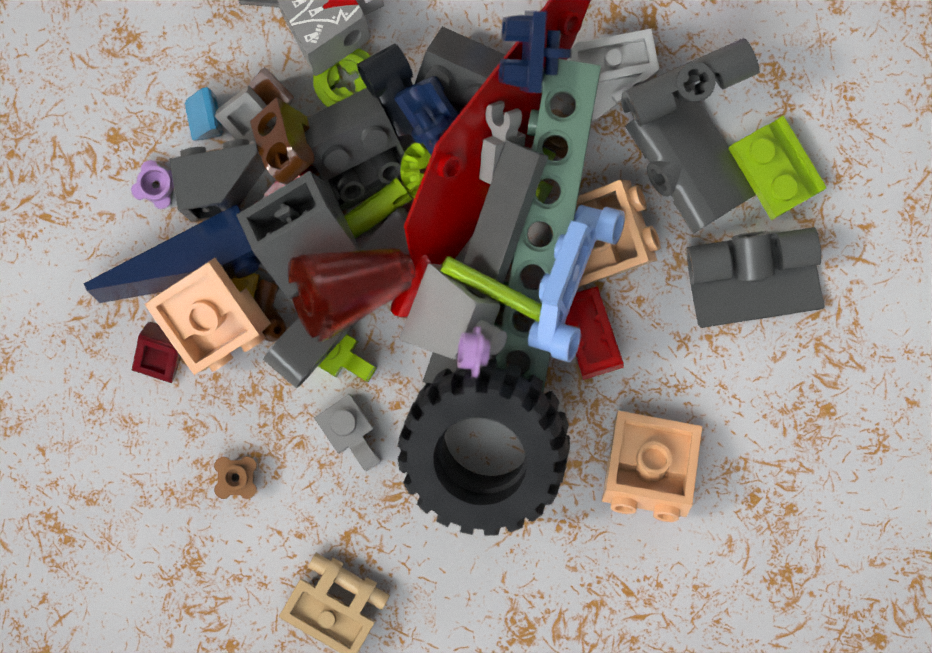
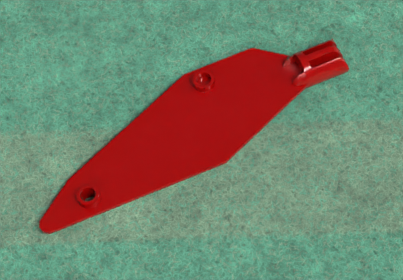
[390,0,591,318]

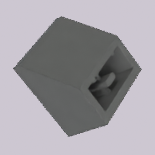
[414,26,505,112]
[305,88,404,211]
[169,139,266,222]
[236,171,364,300]

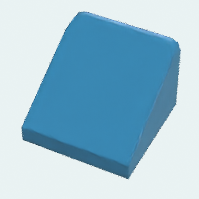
[185,87,224,141]

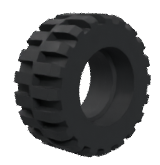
[397,360,570,536]

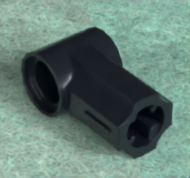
[356,43,414,137]

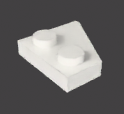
[569,29,660,124]

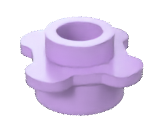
[131,160,174,209]
[457,326,490,377]

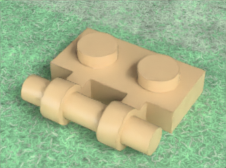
[278,552,390,653]

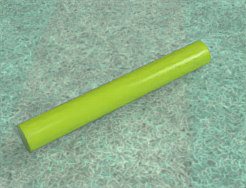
[440,256,542,321]

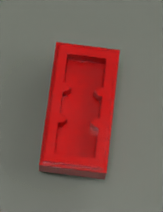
[565,286,624,380]

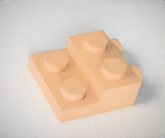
[549,180,661,288]
[144,258,271,375]
[601,410,702,522]

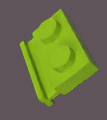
[728,115,827,221]

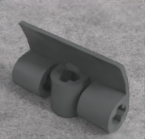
[621,38,760,127]
[625,87,756,234]
[686,227,825,328]

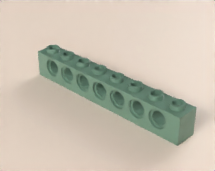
[494,59,601,393]

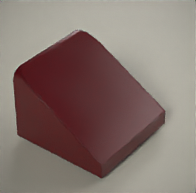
[131,322,181,383]

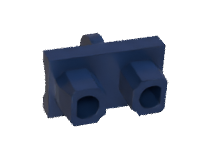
[498,11,572,93]
[394,76,460,155]

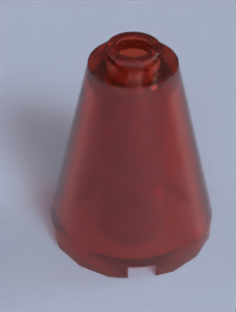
[288,248,415,342]

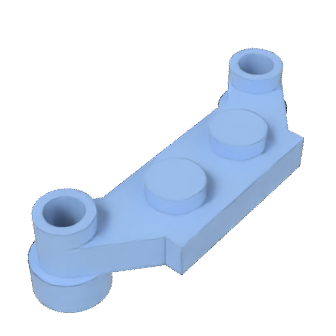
[528,205,625,362]

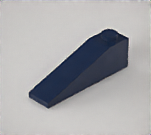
[83,204,262,303]

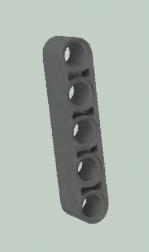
[263,206,410,388]

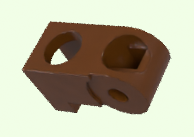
[250,97,315,185]

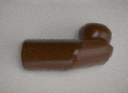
[253,279,287,342]

